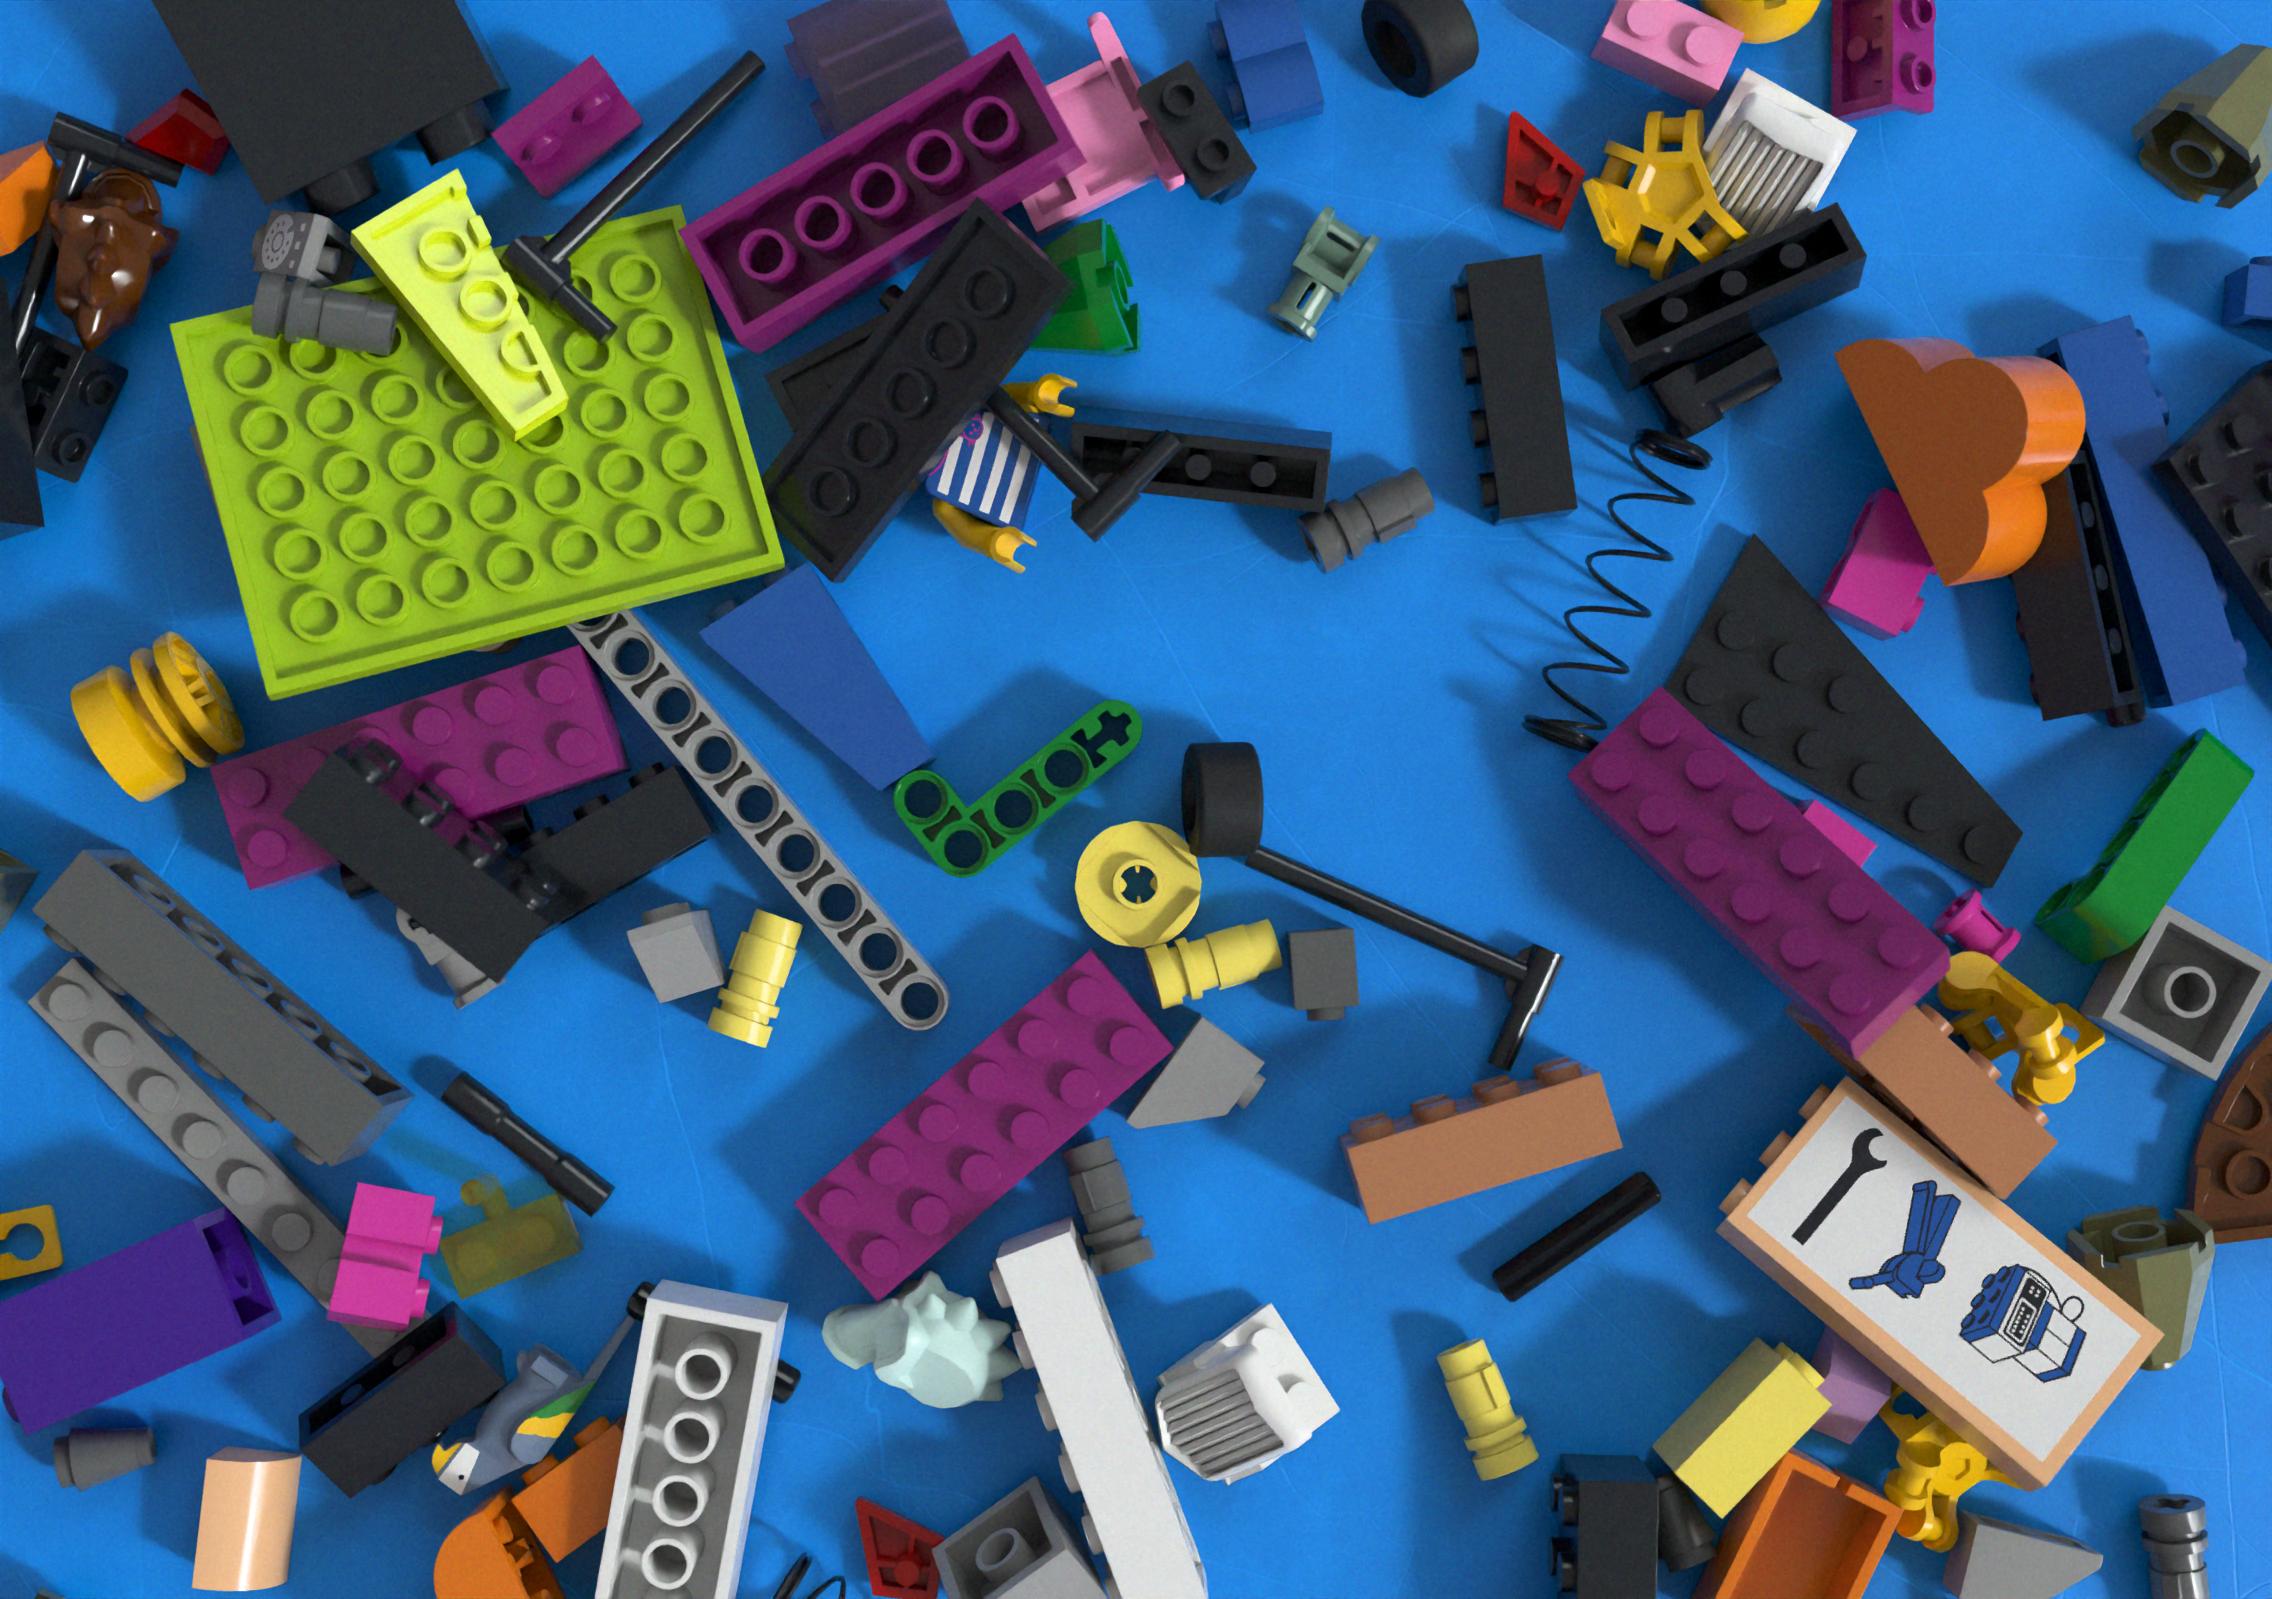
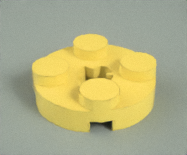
[1075,821,1202,948]

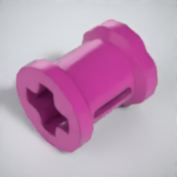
[1933,888,2021,964]

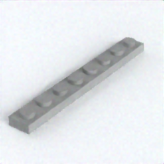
[28,957,432,1359]

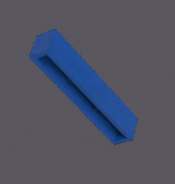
[2037,315,2247,709]

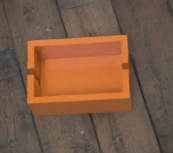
[1691,1447,1904,1599]

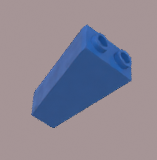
[699,561,937,793]

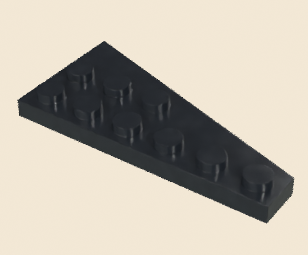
[2150,359,2272,649]
[1662,533,2023,888]

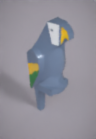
[431,1314,635,1496]

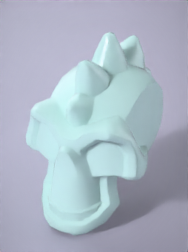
[821,1271,1023,1409]

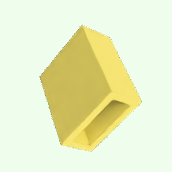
[1652,1337,1832,1519]

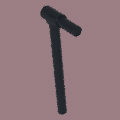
[501,50,766,345]
[10,111,184,361]
[879,284,1184,543]
[1244,845,1565,1072]

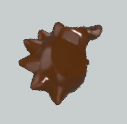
[48,166,180,351]

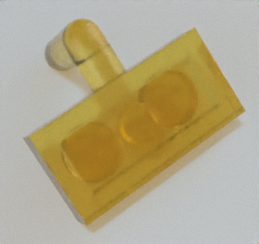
[439,1173,584,1300]

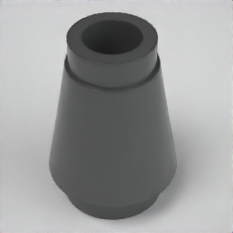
[54,1426,157,1492]
[1655,1471,1717,1573]

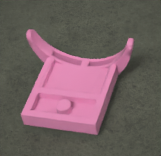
[1021,12,1185,237]

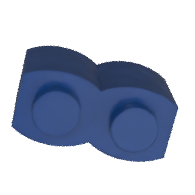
[1207,0,1324,135]

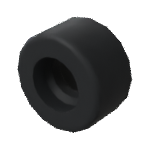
[1361,0,1479,98]
[1181,742,1264,858]

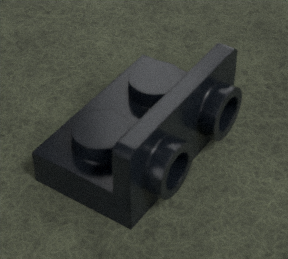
[1136,60,1257,205]
[19,326,129,483]

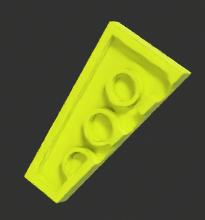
[350,168,569,442]

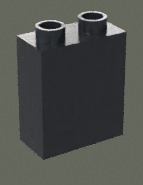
[152,0,511,218]

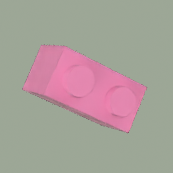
[1590,0,1745,110]

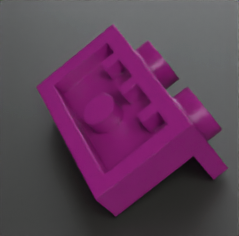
[1831,0,1936,122]
[491,54,643,200]

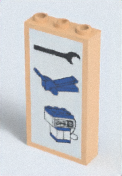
[1715,1075,2165,1493]

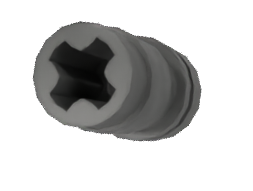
[252,270,398,356]
[1296,467,1435,574]
[1061,1136,1156,1276]
[2138,1494,2210,1599]

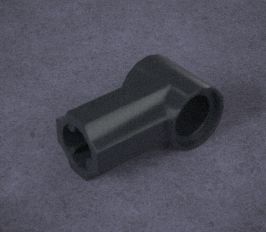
[1644,333,1783,440]

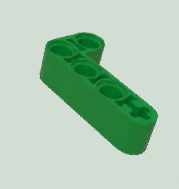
[893,699,1142,878]
[2034,728,2255,966]

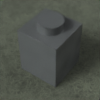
[1286,927,1359,1021]

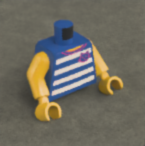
[924,373,1077,574]

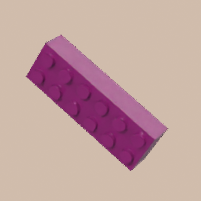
[678,33,1088,354]
[209,645,632,890]
[1567,686,1951,1061]
[794,948,1174,1302]

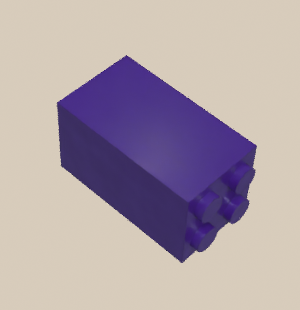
[0,1206,283,1436]

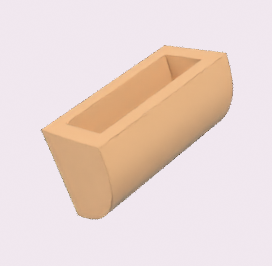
[192,1446,302,1591]

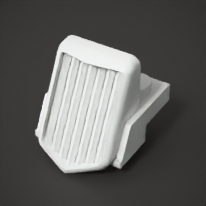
[1694,68,1858,252]
[1154,1303,1340,1485]

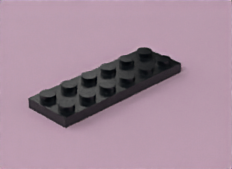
[761,197,1079,583]

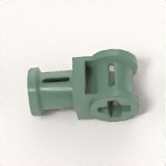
[1264,205,1381,342]

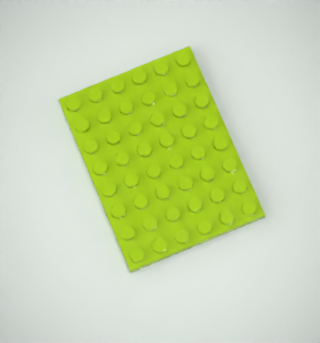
[169,204,785,701]

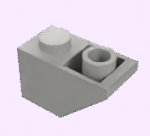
[626,902,730,1004]

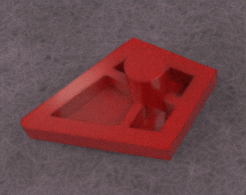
[124,88,232,176]
[1501,111,1586,233]
[855,1496,945,1599]

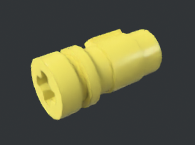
[706,909,803,1048]
[1144,919,1283,1010]
[1436,1337,1539,1481]

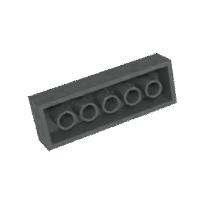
[31,849,415,1167]

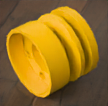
[70,631,245,802]

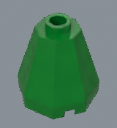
[1027,218,1141,357]

